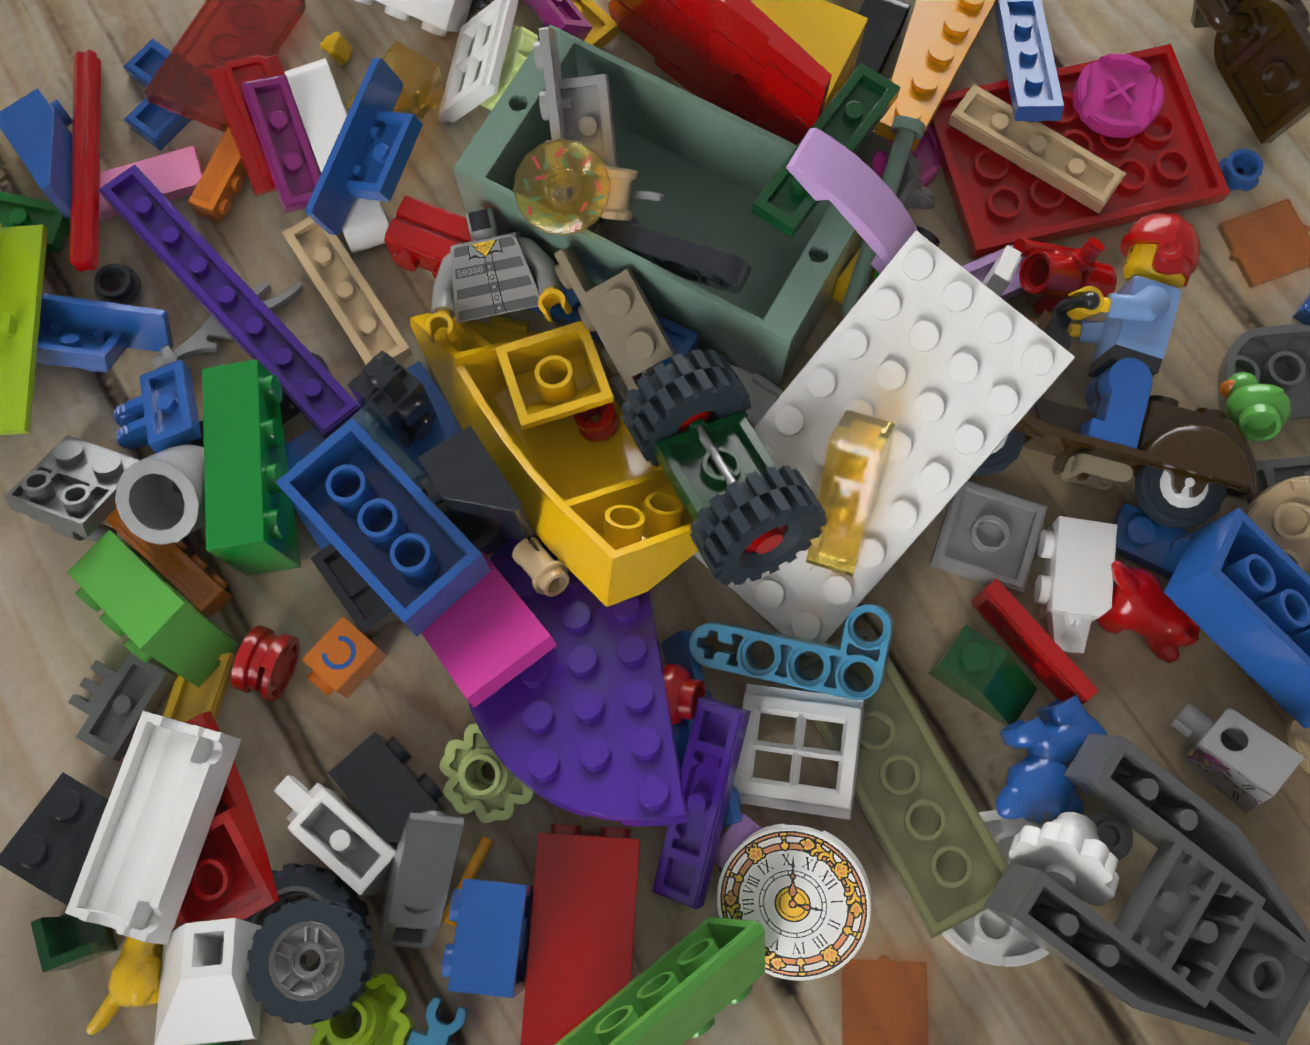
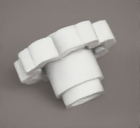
[1009,812,1120,906]

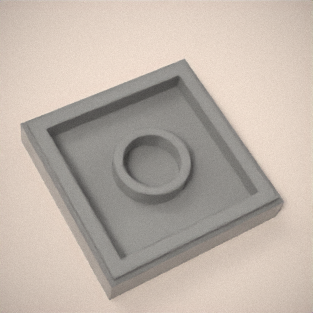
[929,480,1048,595]

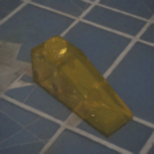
[806,410,896,577]

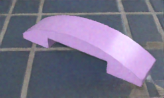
[786,128,918,274]

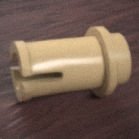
[512,537,569,597]

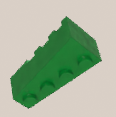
[202,359,302,576]

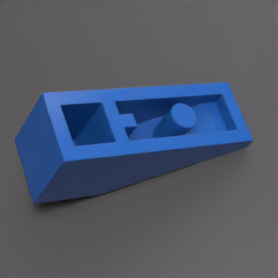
[0,88,72,220]

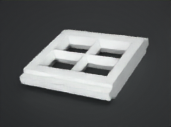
[438,0,518,124]
[733,684,864,820]

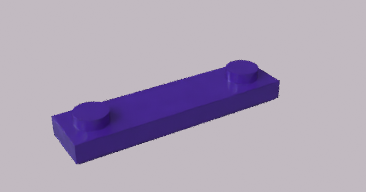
[652,696,751,910]

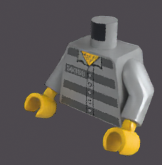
[425,208,572,343]

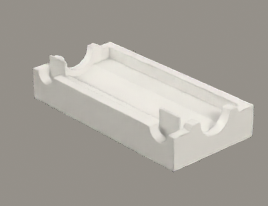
[65,711,242,945]

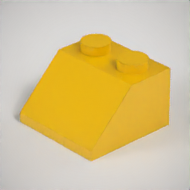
[495,321,614,431]

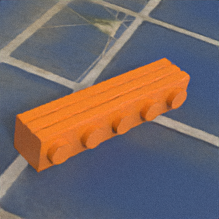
[188,126,247,223]
[105,507,232,617]

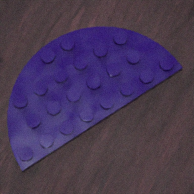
[468,535,688,826]

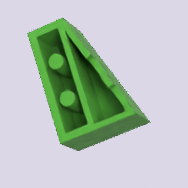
[67,530,239,687]

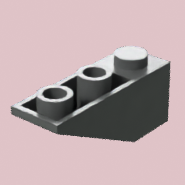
[378,811,464,949]

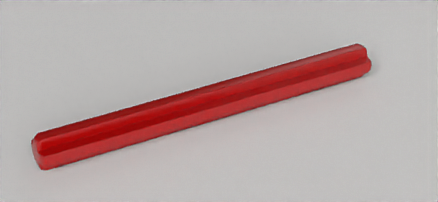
[69,49,101,272]

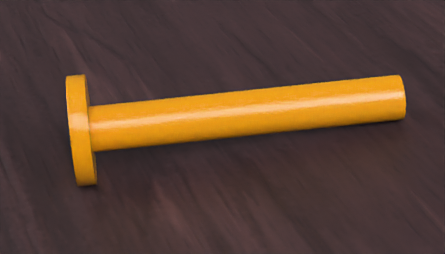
[442,836,494,928]

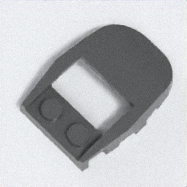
[1218,324,1310,504]

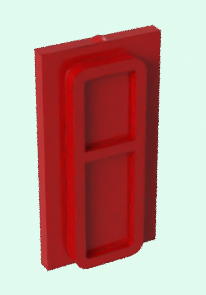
[209,55,321,196]

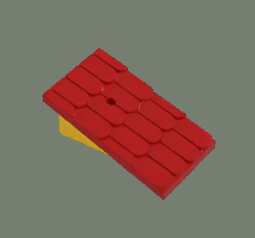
[609,0,868,145]

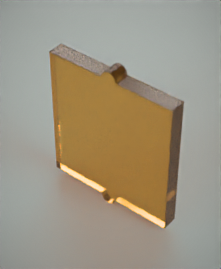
[1217,198,1310,289]
[841,955,929,1045]

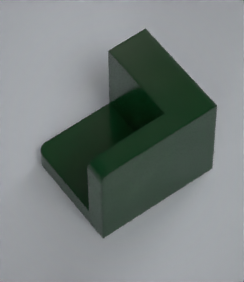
[31,914,118,972]

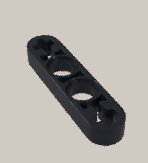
[590,217,752,294]

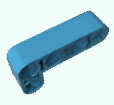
[689,604,894,700]

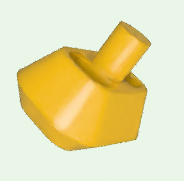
[320,31,352,66]

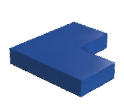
[123,38,217,151]

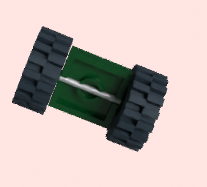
[621,349,827,585]

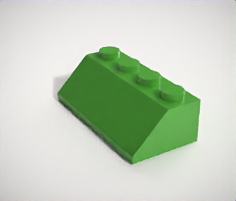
[555,917,765,1045]

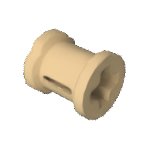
[590,166,638,221]

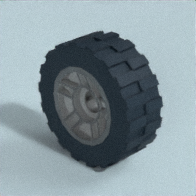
[246,898,375,1025]

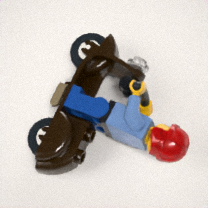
[973,213,1257,529]

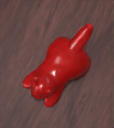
[1096,561,1200,663]

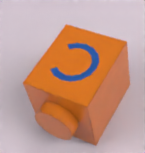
[301,616,387,698]

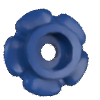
[1219,149,1263,191]

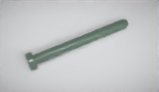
[841,116,925,317]

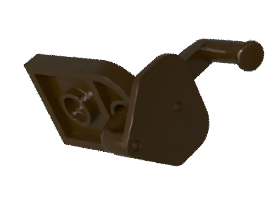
[1191,0,1310,144]

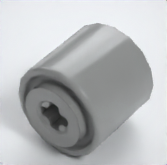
[115,444,206,545]

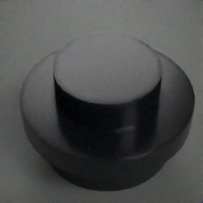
[94,263,141,305]

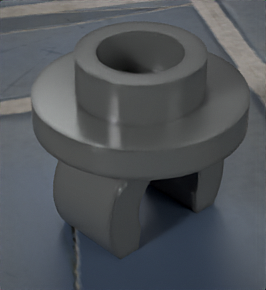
[1088,810,1133,861]

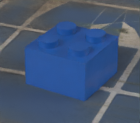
[441,878,534,998]

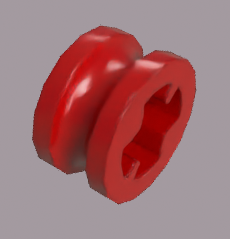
[573,402,619,442]

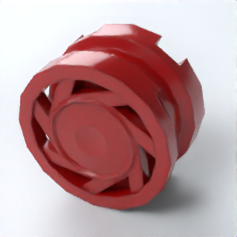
[231,625,300,702]

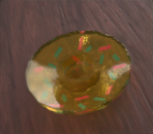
[513,139,611,236]

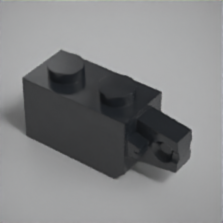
[347,350,437,449]
[328,732,461,846]

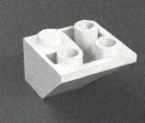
[154,918,262,1045]

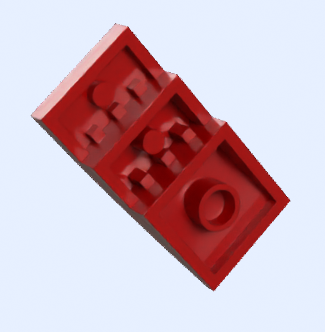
[120,711,279,928]

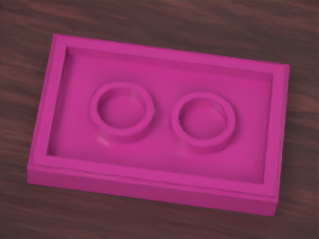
[421,552,557,708]

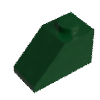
[928,625,1037,726]

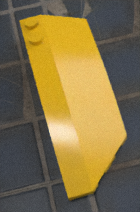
[410,312,698,607]

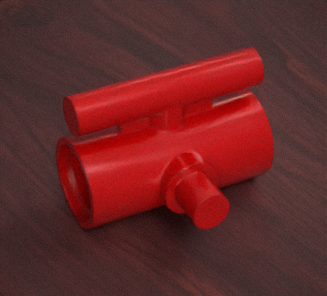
[1013,238,1117,315]

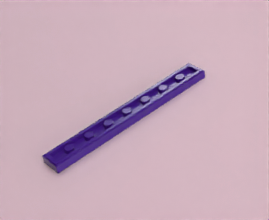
[98,164,363,440]

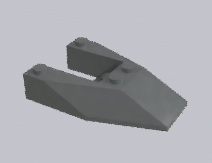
[984,734,1310,1045]

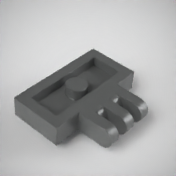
[68,652,177,762]

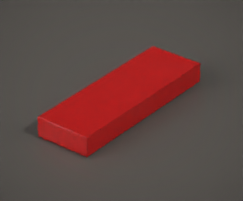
[971,578,1099,704]

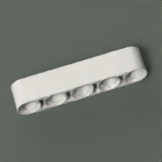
[284,58,389,254]

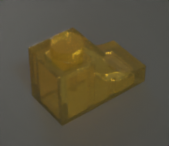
[345,41,445,121]

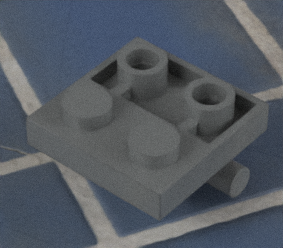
[4,435,140,542]

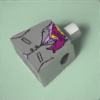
[1170,703,1305,813]

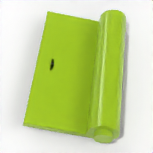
[0,224,48,436]

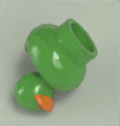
[1219,372,1292,442]

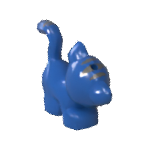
[996,695,1108,824]

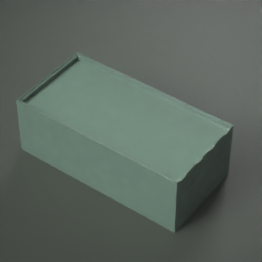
[453,24,863,388]

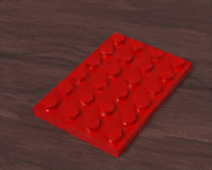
[930,44,1230,258]

